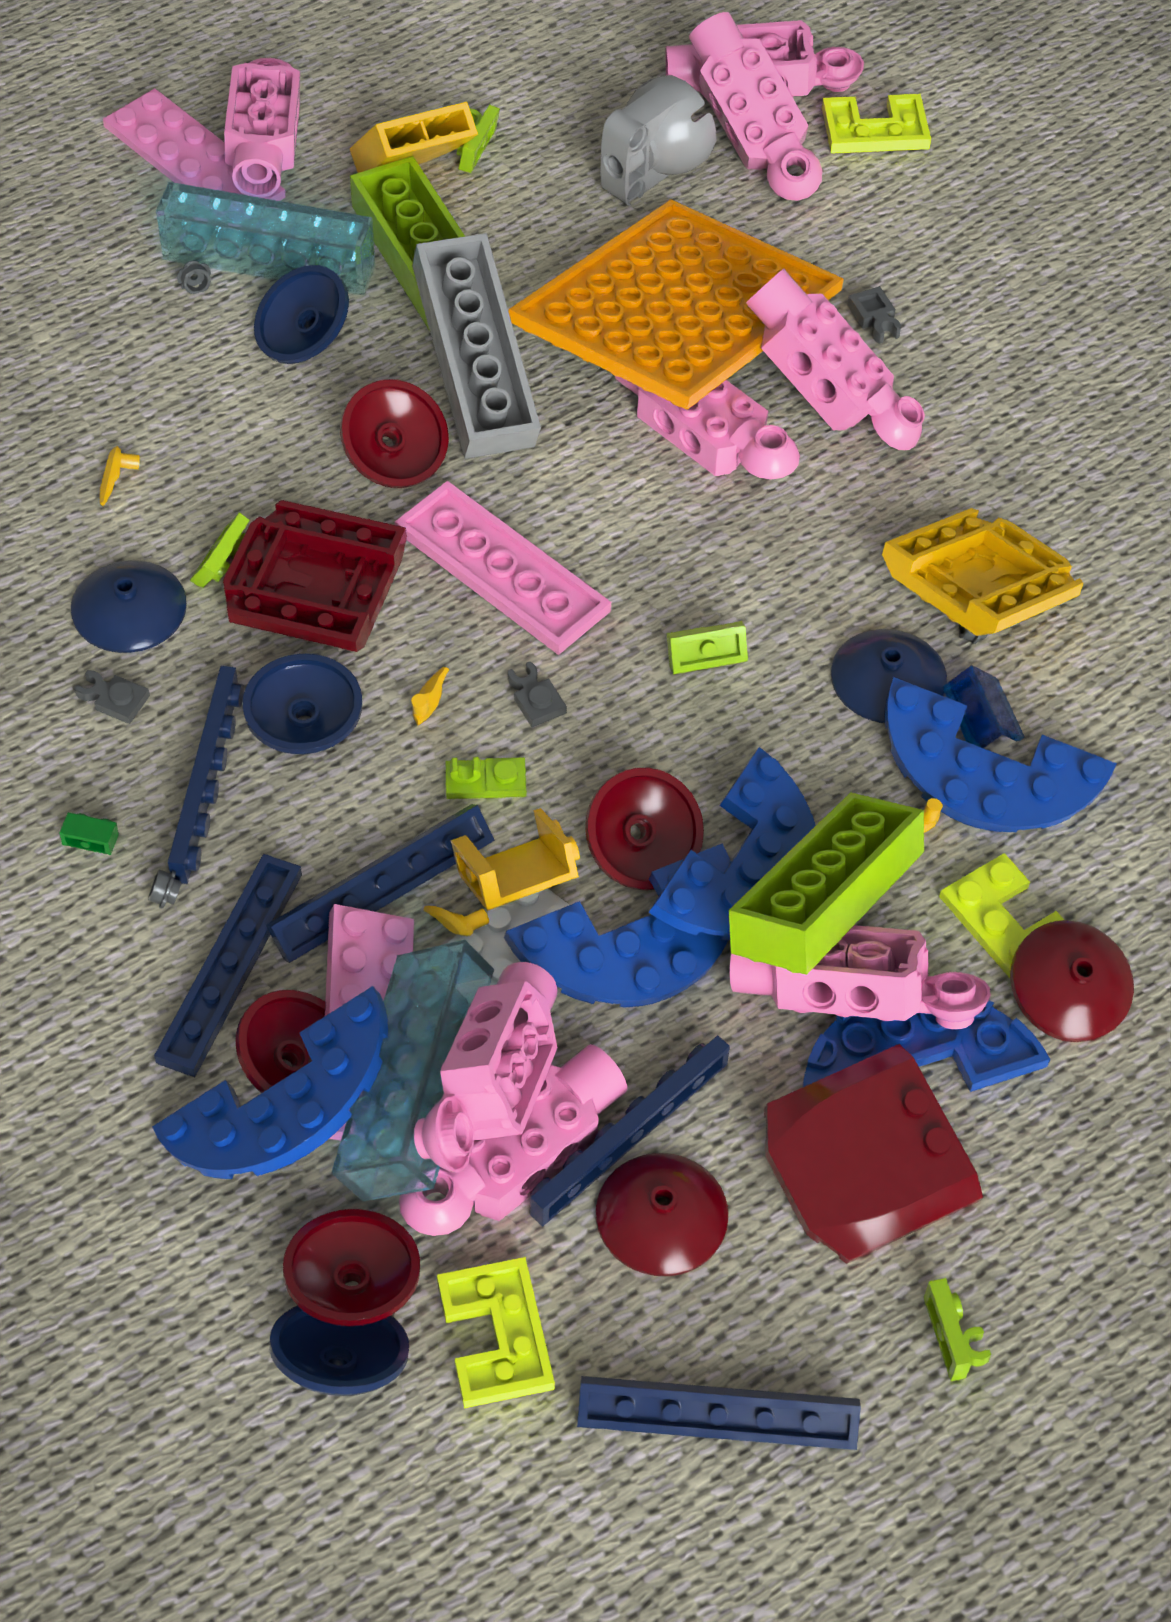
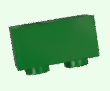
[59,812,119,855]

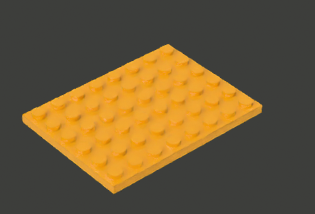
[509,199,844,410]

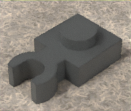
[847,286,901,344]
[508,662,567,727]
[74,670,150,724]

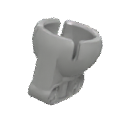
[600,75,717,206]

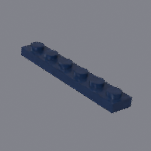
[168,666,244,884]
[266,804,495,963]
[154,854,302,1078]
[530,1035,730,1227]
[577,1376,861,1450]

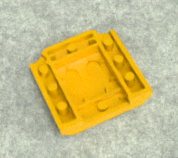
[882,508,1084,636]

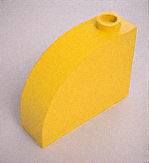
[349,102,478,173]

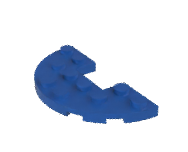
[885,677,1117,832]
[649,747,816,940]
[504,843,731,1008]
[152,986,388,1179]
[803,1000,1050,1092]

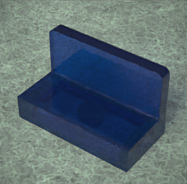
[943,665,1025,748]

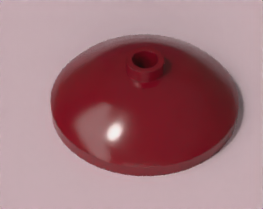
[340,379,449,488]
[585,768,704,890]
[1010,920,1134,1042]
[235,990,326,1093]
[596,1153,729,1276]
[283,1209,420,1326]

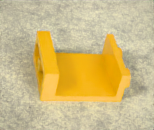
[451,808,580,911]

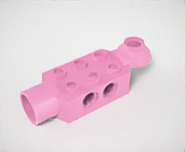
[689,12,823,201]
[665,20,864,98]
[224,58,300,198]
[746,269,925,450]
[615,376,800,479]
[730,925,991,1029]
[414,962,558,1173]
[399,1044,627,1236]

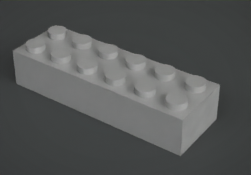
[412,233,541,459]

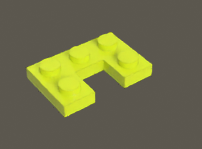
[822,94,931,153]
[939,853,1064,978]
[437,1257,555,1408]

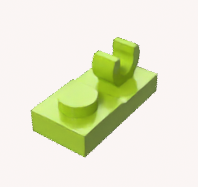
[457,104,500,173]
[190,512,250,588]
[667,621,748,675]
[445,757,527,799]
[924,1278,991,1381]

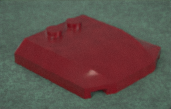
[223,500,407,652]
[764,1044,983,1264]

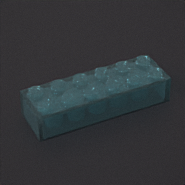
[156,182,375,295]
[331,939,494,1201]

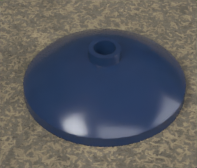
[254,265,349,364]
[71,560,187,653]
[831,629,947,723]
[243,653,363,754]
[269,1305,409,1396]

